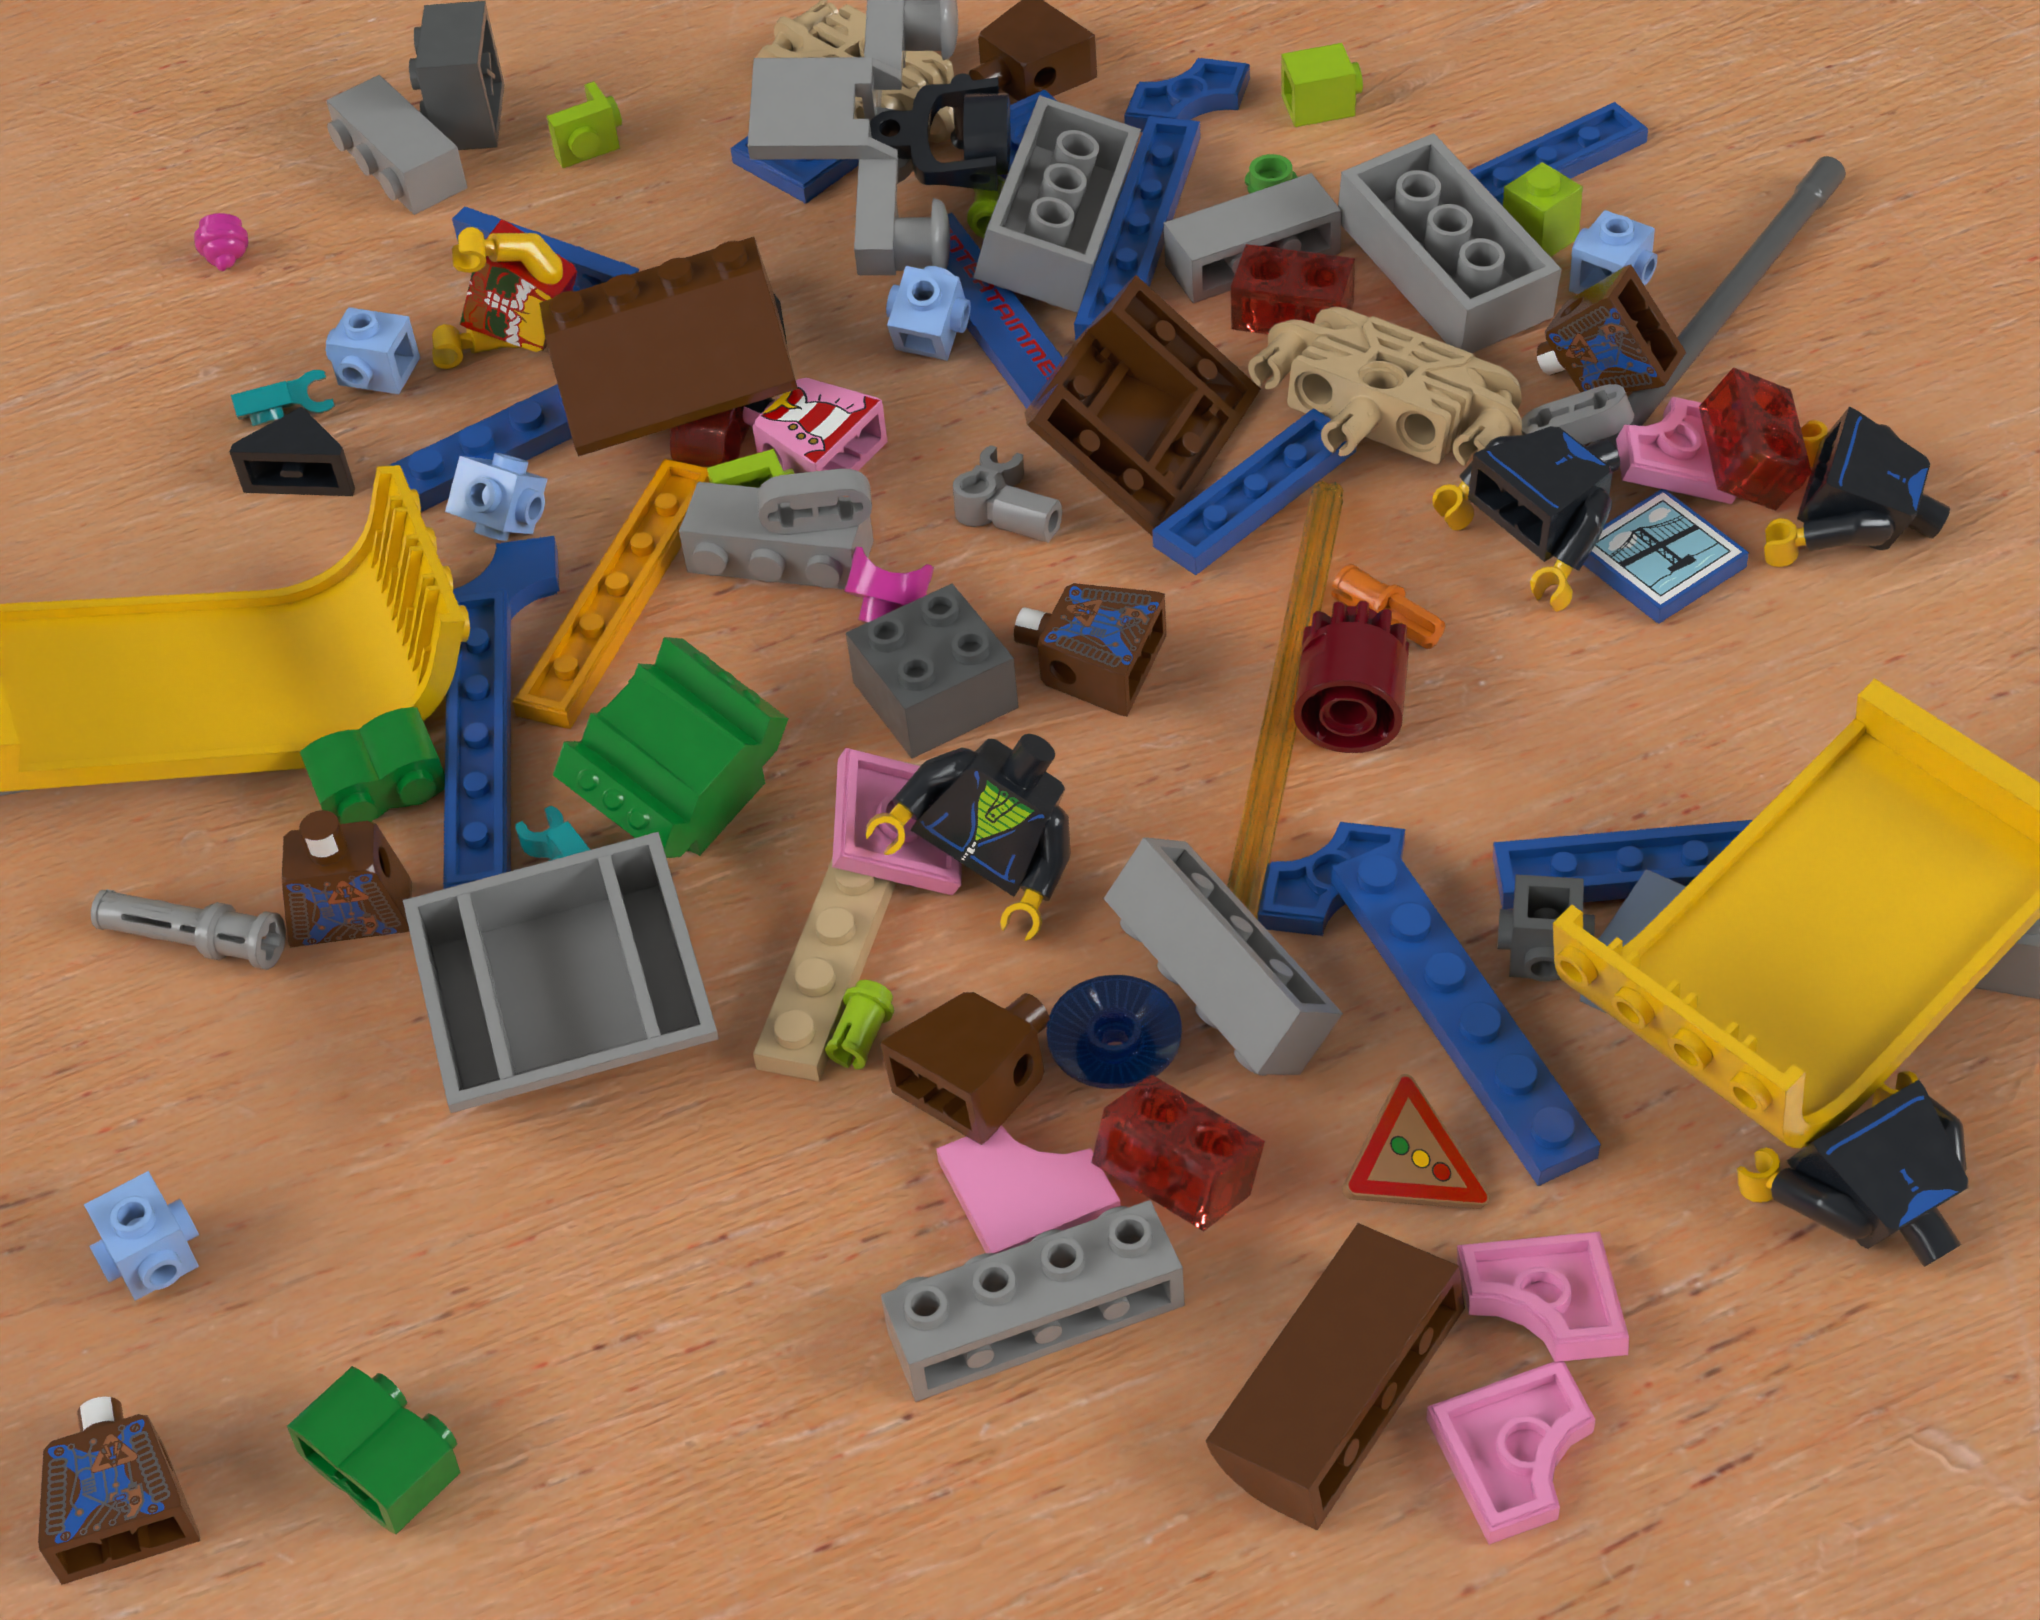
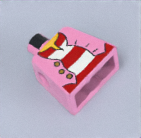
[743,378,888,474]

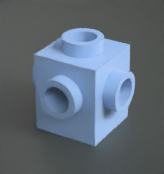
[1569,210,1658,294]
[886,266,971,361]
[326,307,420,395]
[445,453,547,541]
[84,1171,199,1301]

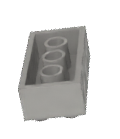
[973,95,1141,313]
[1338,133,1562,353]

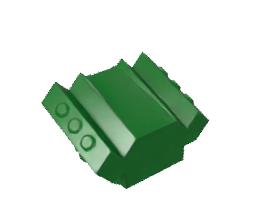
[553,637,789,858]

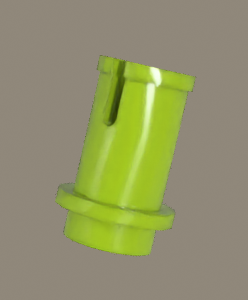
[967,175,1006,238]
[825,980,894,1069]

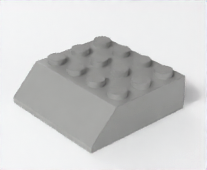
[403,832,719,1113]

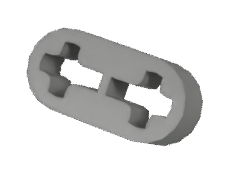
[1521,384,1635,445]
[758,469,872,535]

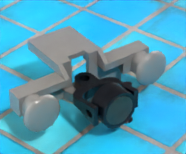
[748,0,1011,275]

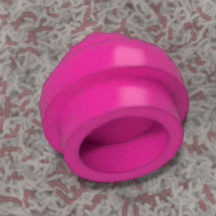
[194,213,249,271]

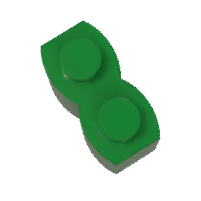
[300,707,445,824]
[287,1366,461,1535]

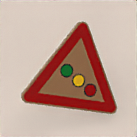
[1342,1074,1490,1209]

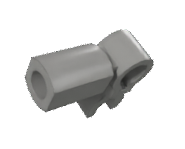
[953,445,1062,543]

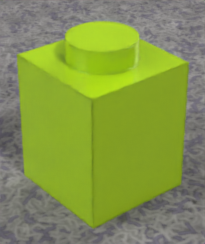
[1281,43,1363,127]
[1503,162,1583,257]

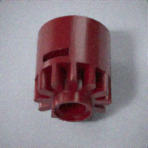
[1293,601,1410,753]

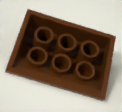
[539,237,798,457]

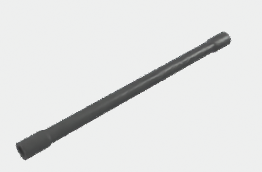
[1590,156,1846,451]

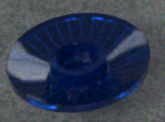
[1046,975,1182,1089]

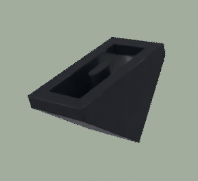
[229,407,355,496]

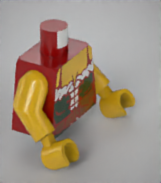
[432,219,577,369]

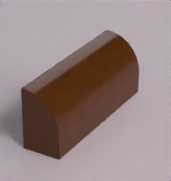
[1206,1223,1465,1530]

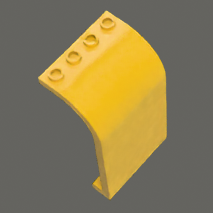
[0,465,470,792]
[1553,678,2040,1148]

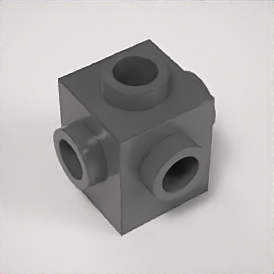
[1497,874,1595,982]

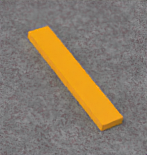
[512,458,710,729]

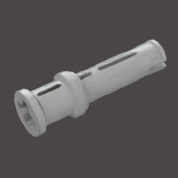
[91,889,286,970]

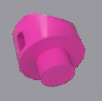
[844,547,934,623]

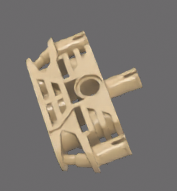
[757,0,955,143]
[1248,306,1522,466]

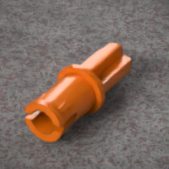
[1331,564,1446,649]

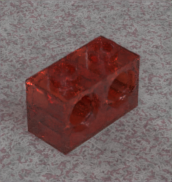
[1231,244,1355,335]
[1699,367,1812,511]
[1091,1075,1265,1232]

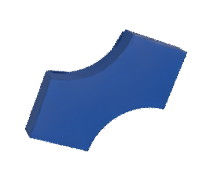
[1124,58,1250,132]
[453,536,560,620]
[1258,822,1405,936]

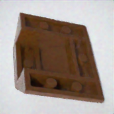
[1024,275,1261,537]

